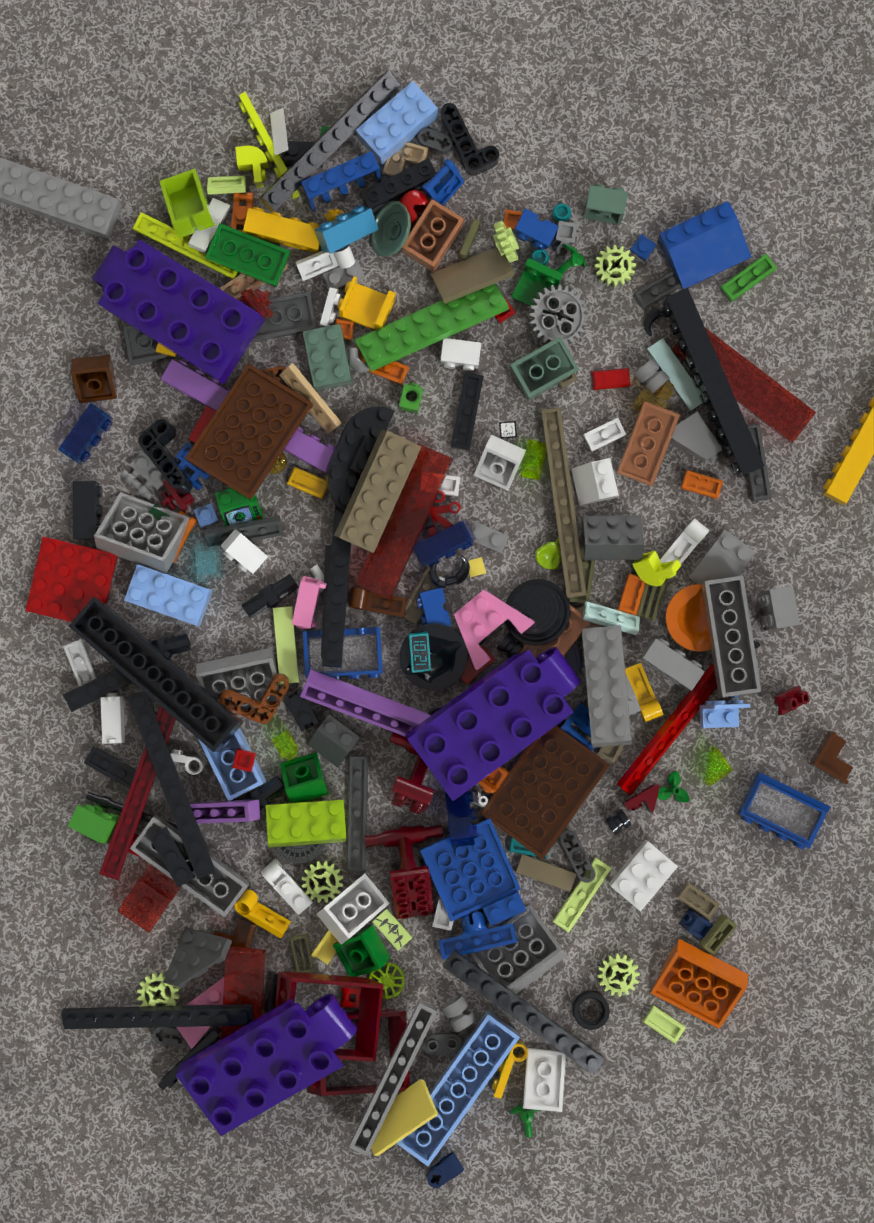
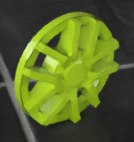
[369,962,405,999]

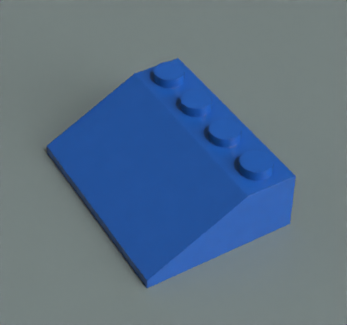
[658,201,752,289]

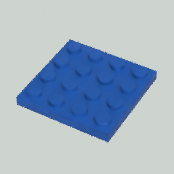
[419,818,521,922]

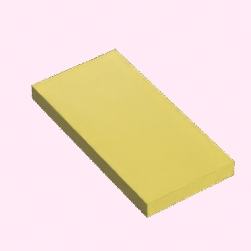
[371,1079,438,1156]

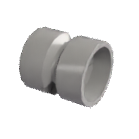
[634,358,670,395]
[441,995,476,1032]

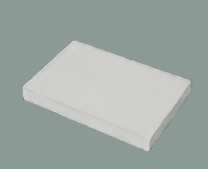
[523,1048,566,1112]

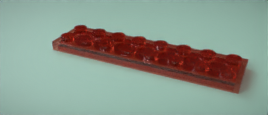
[672,328,816,443]
[355,443,453,600]

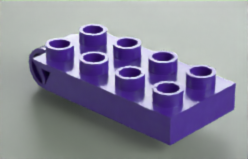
[91,239,265,384]
[405,647,580,801]
[176,994,357,1136]

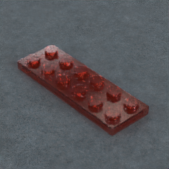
[221,947,266,1040]

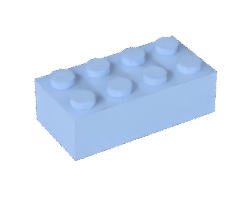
[356,81,439,165]
[124,564,213,627]
[198,728,267,801]

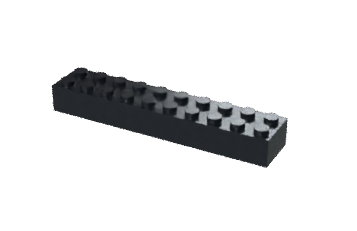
[662,288,765,478]
[69,596,244,752]

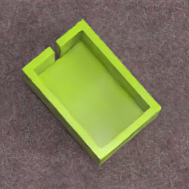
[159,168,215,238]

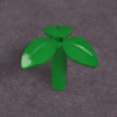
[556,244,587,274]
[657,771,690,803]
[509,1105,541,1138]

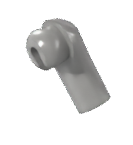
[348,348,369,373]

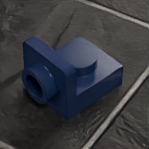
[679,909,713,940]

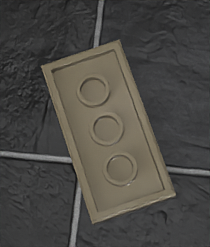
[431,247,515,304]

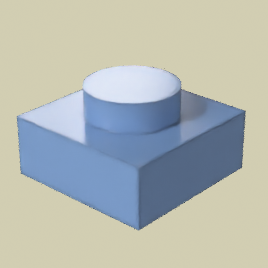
[194,503,219,528]

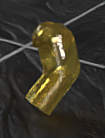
[268,454,288,475]

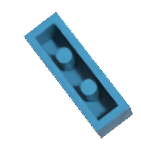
[315,205,379,254]

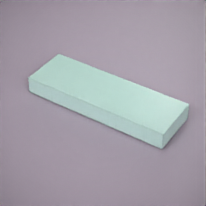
[582,601,640,635]

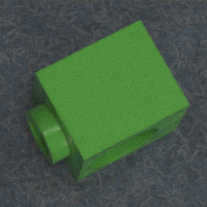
[399,383,423,414]

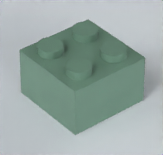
[583,184,628,225]

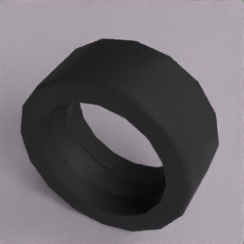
[572,990,610,1030]

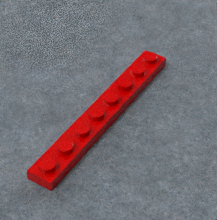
[617,664,717,796]

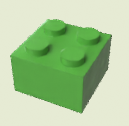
[68,803,120,844]

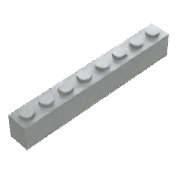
[349,999,437,1156]

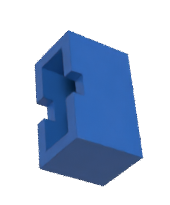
[513,208,559,250]
[416,587,451,626]
[483,891,526,926]

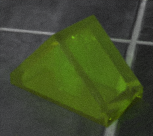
[521,439,546,480]
[705,746,733,786]

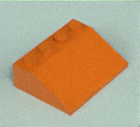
[650,939,749,1029]

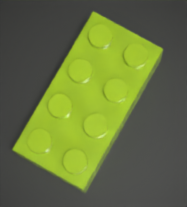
[266,800,346,848]

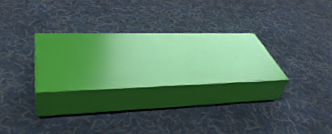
[720,254,777,303]

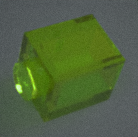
[271,730,301,760]

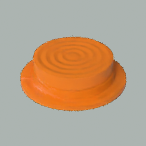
[666,584,711,652]

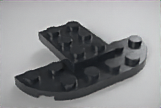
[325,407,395,512]

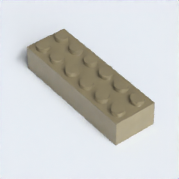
[334,430,421,553]

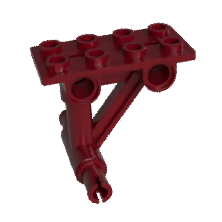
[388,732,434,814]
[365,825,443,919]

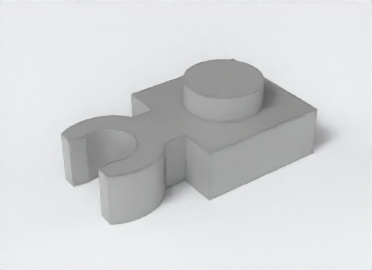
[555,221,578,256]

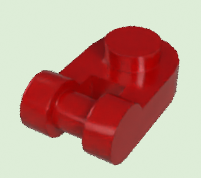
[340,986,361,1008]

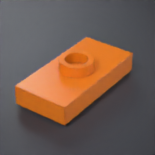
[680,470,723,500]
[617,573,646,616]

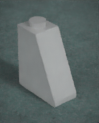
[671,411,723,463]

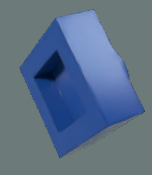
[630,234,657,261]

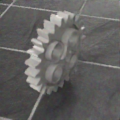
[527,284,589,346]

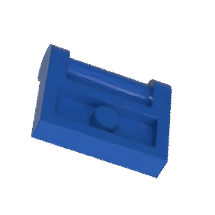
[422,158,465,206]
[560,703,594,751]

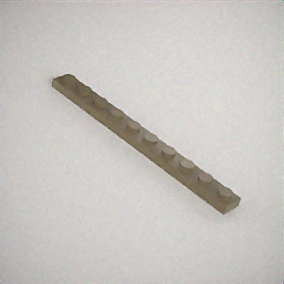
[541,407,587,598]

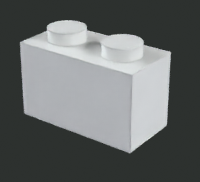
[441,338,481,371]
[221,529,268,574]

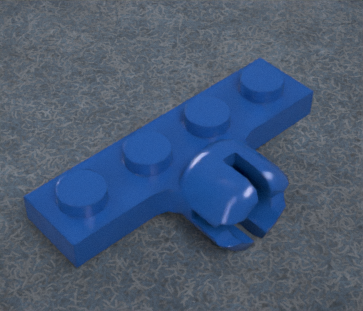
[438,911,518,960]

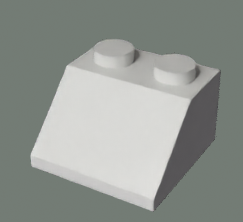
[474,435,526,491]
[571,458,618,506]

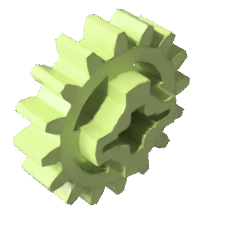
[493,221,519,263]
[594,245,636,288]
[302,860,344,903]
[597,953,640,997]
[137,972,180,1007]

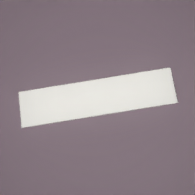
[270,108,288,155]

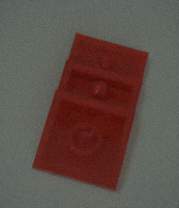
[118,864,182,933]

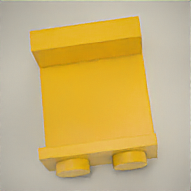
[337,276,396,330]

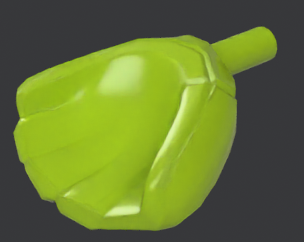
[535,536,562,570]

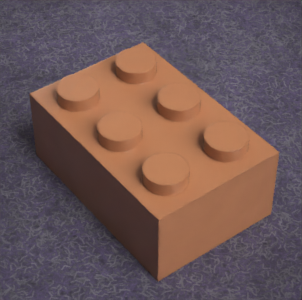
[402,199,464,272]

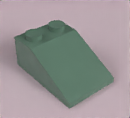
[510,336,579,401]

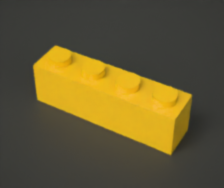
[243,207,319,253]

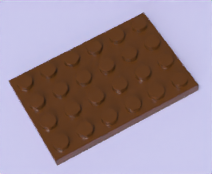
[185,363,313,500]
[480,726,611,860]

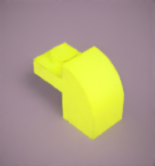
[235,146,269,188]
[632,551,681,586]

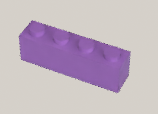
[190,800,260,823]

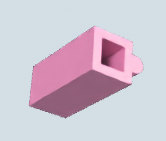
[292,576,326,629]

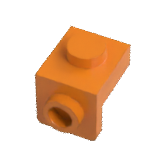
[478,766,509,793]

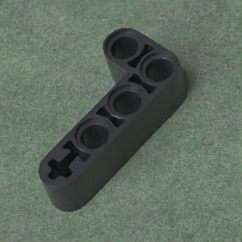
[441,103,499,176]
[138,419,193,494]

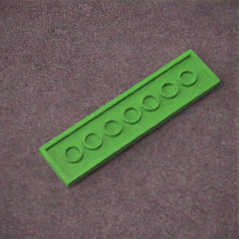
[355,284,509,372]

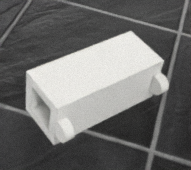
[101,693,125,744]

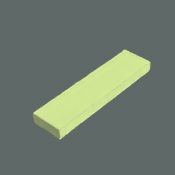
[273,606,299,684]
[552,857,612,933]

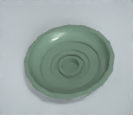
[370,201,411,257]

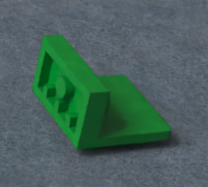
[512,258,563,313]

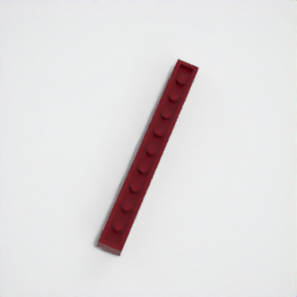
[99,706,176,881]

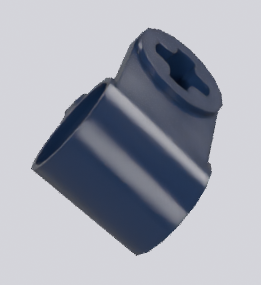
[427,1152,464,1188]

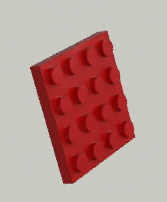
[25,536,118,622]

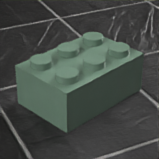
[303,324,353,391]

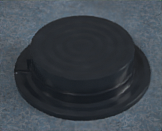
[505,579,570,646]
[400,623,467,690]

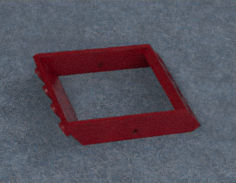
[275,971,384,1062]
[307,1009,410,1096]

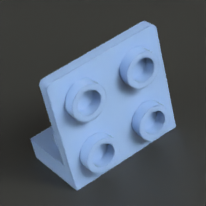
[699,700,750,728]

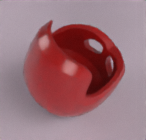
[399,190,430,226]

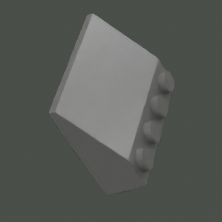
[94,492,190,574]
[196,648,285,718]
[470,905,568,994]

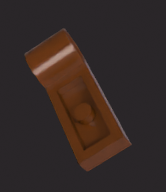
[348,587,408,618]

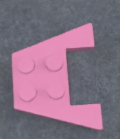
[454,589,535,670]

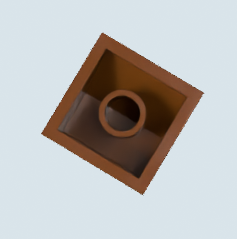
[71,354,117,403]

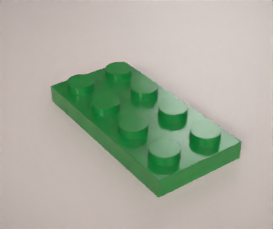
[205,223,291,288]

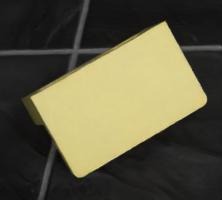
[311,929,338,965]

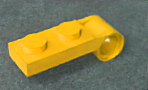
[625,663,663,722]
[234,889,291,939]
[491,1040,528,1099]

